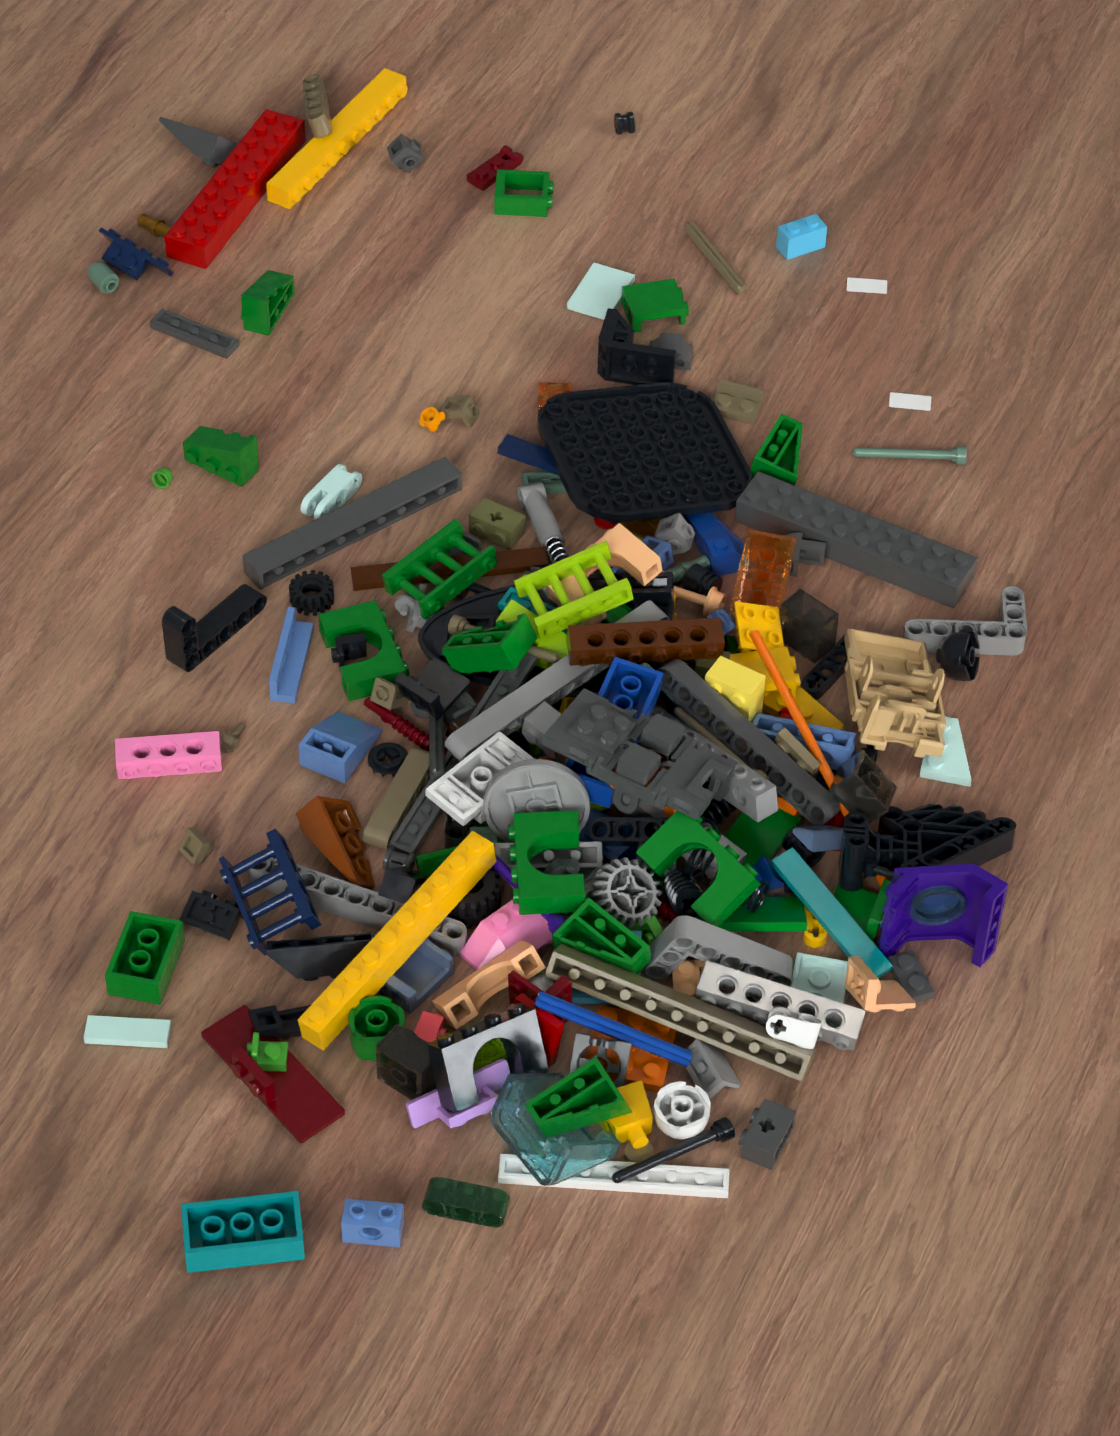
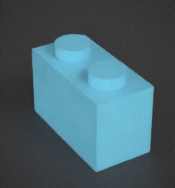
[776,214,827,260]

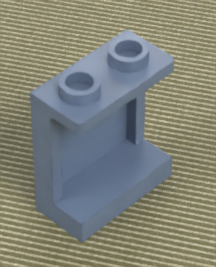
[378,937,454,1014]

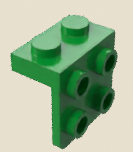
[833,879,892,941]

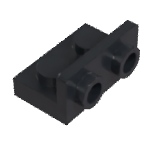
[179,890,243,941]

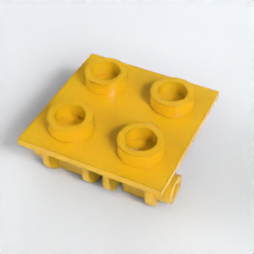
[733,602,784,653]

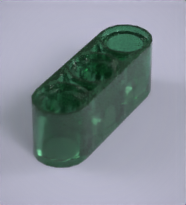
[422,1177,510,1228]

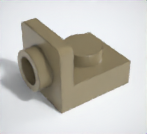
[439,395,479,427]
[370,677,408,710]

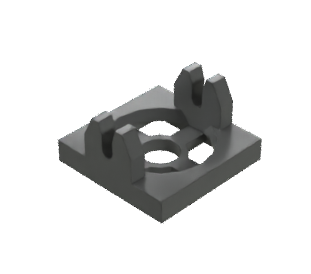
[569,1032,632,1088]

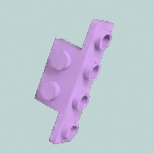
[406,1058,512,1128]

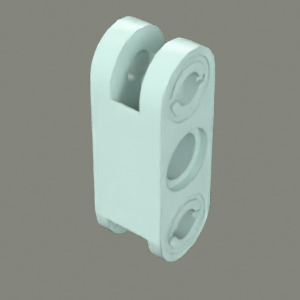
[300,464,362,520]

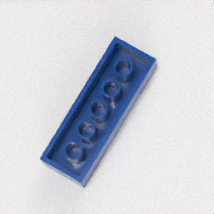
[566,657,664,808]

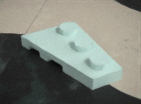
[919,716,972,787]

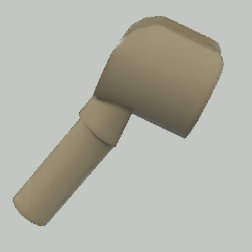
[221,723,245,752]

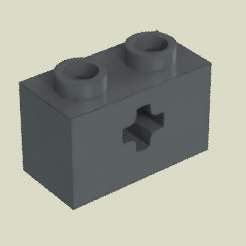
[738,1099,796,1170]

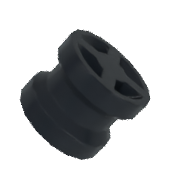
[614,112,635,135]

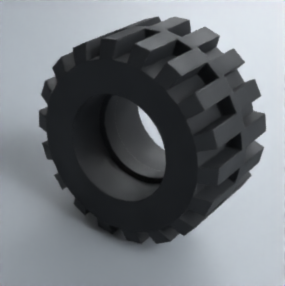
[446,866,501,929]

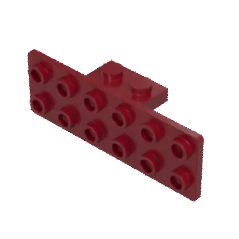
[201,1005,345,1143]

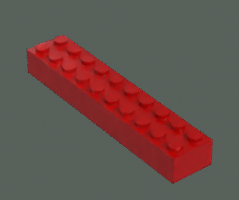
[164,109,306,269]

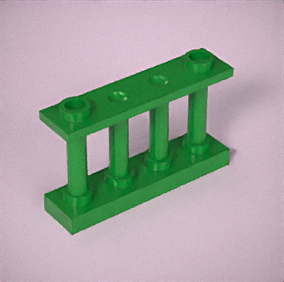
[382,519,498,620]

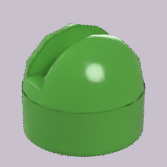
[152,467,173,489]

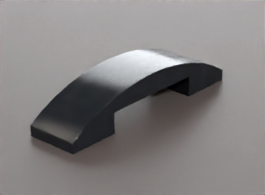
[248,1005,311,1038]

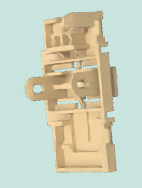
[844,629,946,758]

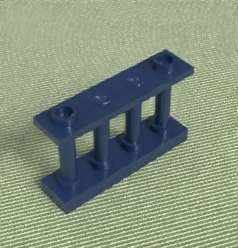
[219,828,322,956]

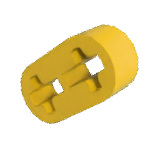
[803,905,828,948]

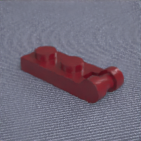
[467,145,524,191]

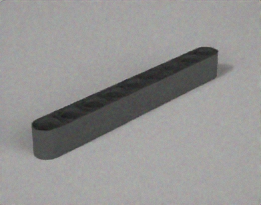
[657,659,840,826]

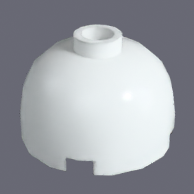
[653,1081,711,1140]

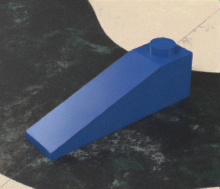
[683,512,758,576]

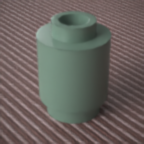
[87,262,119,294]

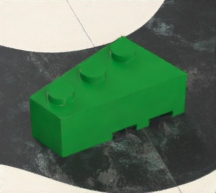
[750,413,803,486]
[441,613,538,674]
[552,898,652,974]

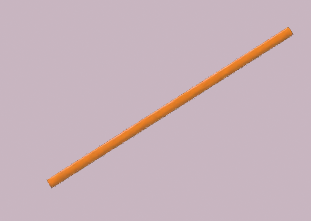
[749,630,888,887]

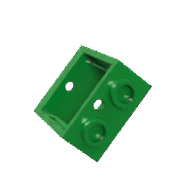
[494,169,554,217]

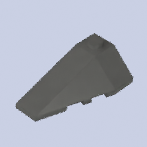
[159,117,238,167]

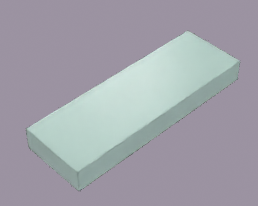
[83,1015,171,1048]

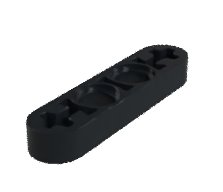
[801,635,847,700]

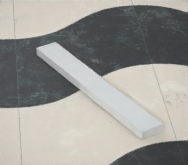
[498,1154,729,1198]

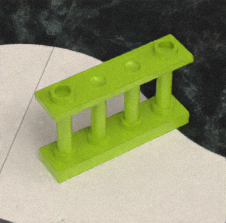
[514,541,634,640]

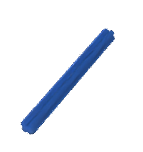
[534,991,692,1067]

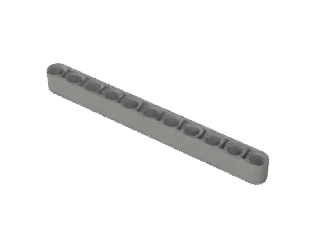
[444,600,669,762]

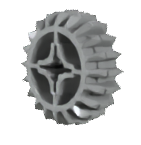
[590,857,662,930]

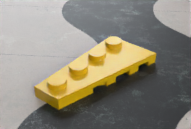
[762,687,844,730]

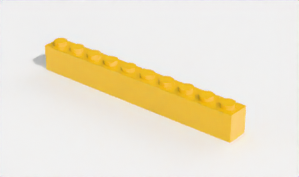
[266,68,408,209]
[298,831,496,1051]

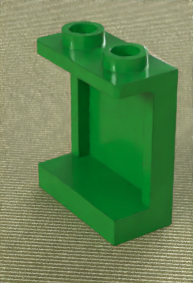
[621,278,689,333]

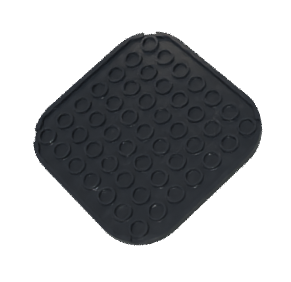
[537,382,752,524]

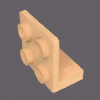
[844,956,916,1012]

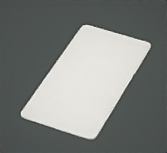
[847,277,887,294]
[889,392,931,411]

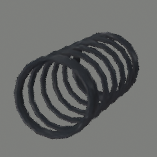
[684,849,770,913]

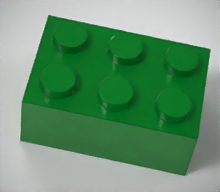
[105,911,185,1005]

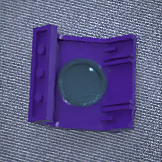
[878,863,1008,968]

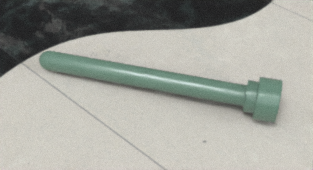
[852,446,967,465]

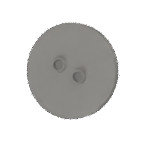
[483,759,590,843]

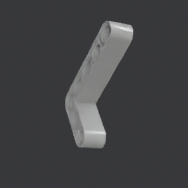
[903,586,1027,656]
[645,915,793,986]

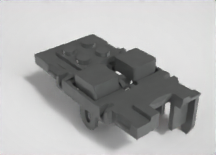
[542,688,738,820]

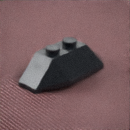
[266,932,376,981]

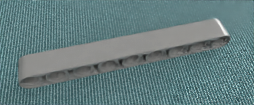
[248,852,467,956]

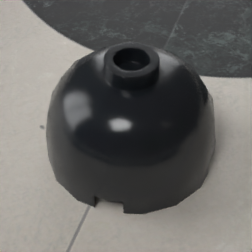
[936,631,980,681]

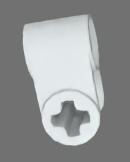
[766,1007,822,1049]

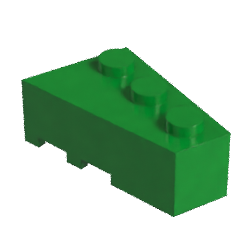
[241,270,295,336]
[183,426,259,487]
[525,1057,632,1138]

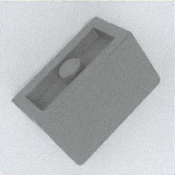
[686,1039,741,1100]

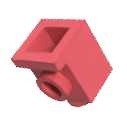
[412,1011,448,1058]

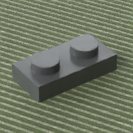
[887,950,934,1003]

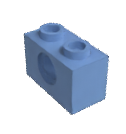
[341,1198,404,1248]

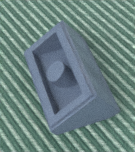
[793,825,843,852]

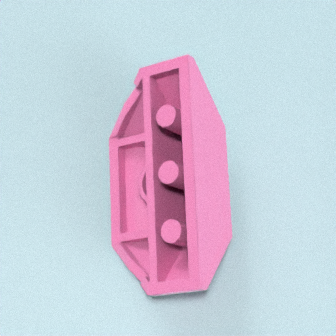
[460,900,559,970]

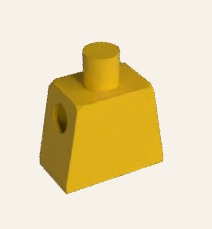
[598,1080,653,1149]

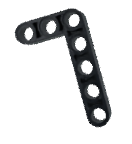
[162,584,267,672]

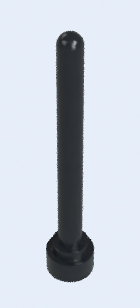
[612,1117,735,1183]

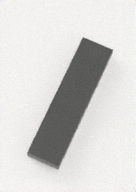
[150,309,240,359]

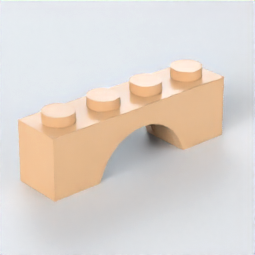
[432,940,546,1030]

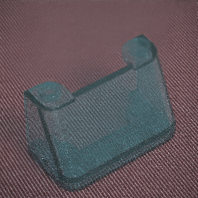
[491,1072,621,1186]

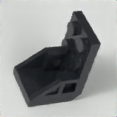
[597,308,676,385]

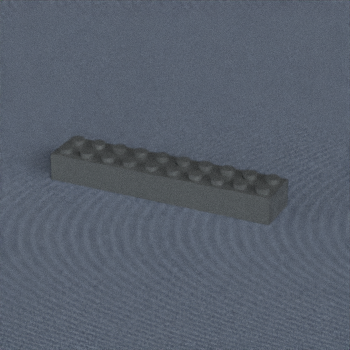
[735,471,978,608]

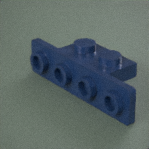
[99,227,173,280]

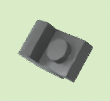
[773,532,826,577]

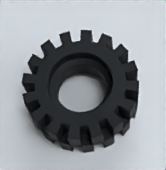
[289,570,334,616]

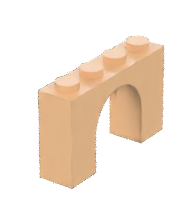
[546,523,662,625]

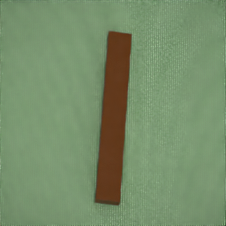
[351,546,548,591]

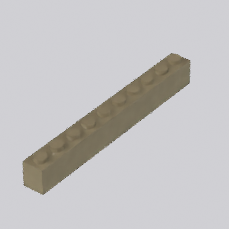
[545,944,817,1082]

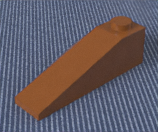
[295,796,375,889]

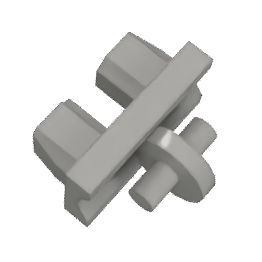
[394,583,433,633]

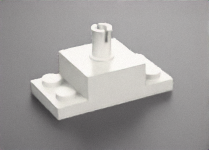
[425,731,534,826]

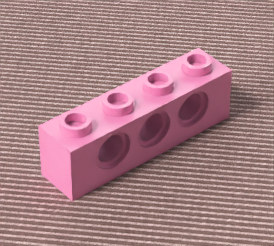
[115,731,222,779]

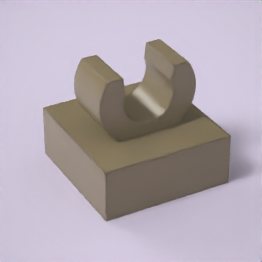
[178,827,215,865]

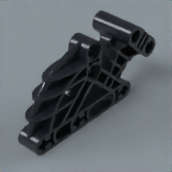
[838,803,1016,896]

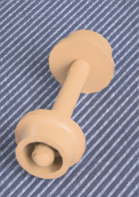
[662,570,727,618]

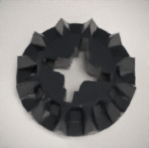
[368,742,408,777]

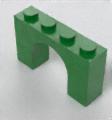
[318,600,410,701]
[508,811,585,915]
[636,811,761,927]

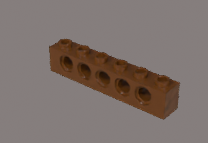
[566,618,725,666]

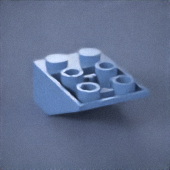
[298,711,383,784]

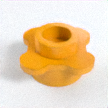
[419,407,446,432]

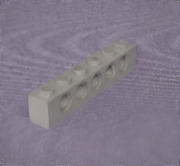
[695,960,866,1051]

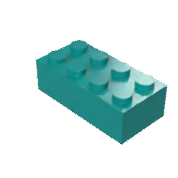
[181,1191,305,1273]

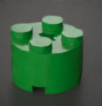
[349,996,405,1061]

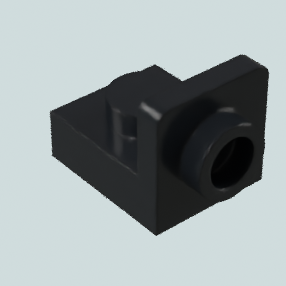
[331,633,367,671]

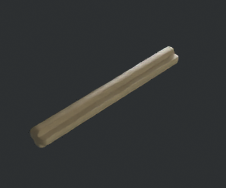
[685,221,746,294]

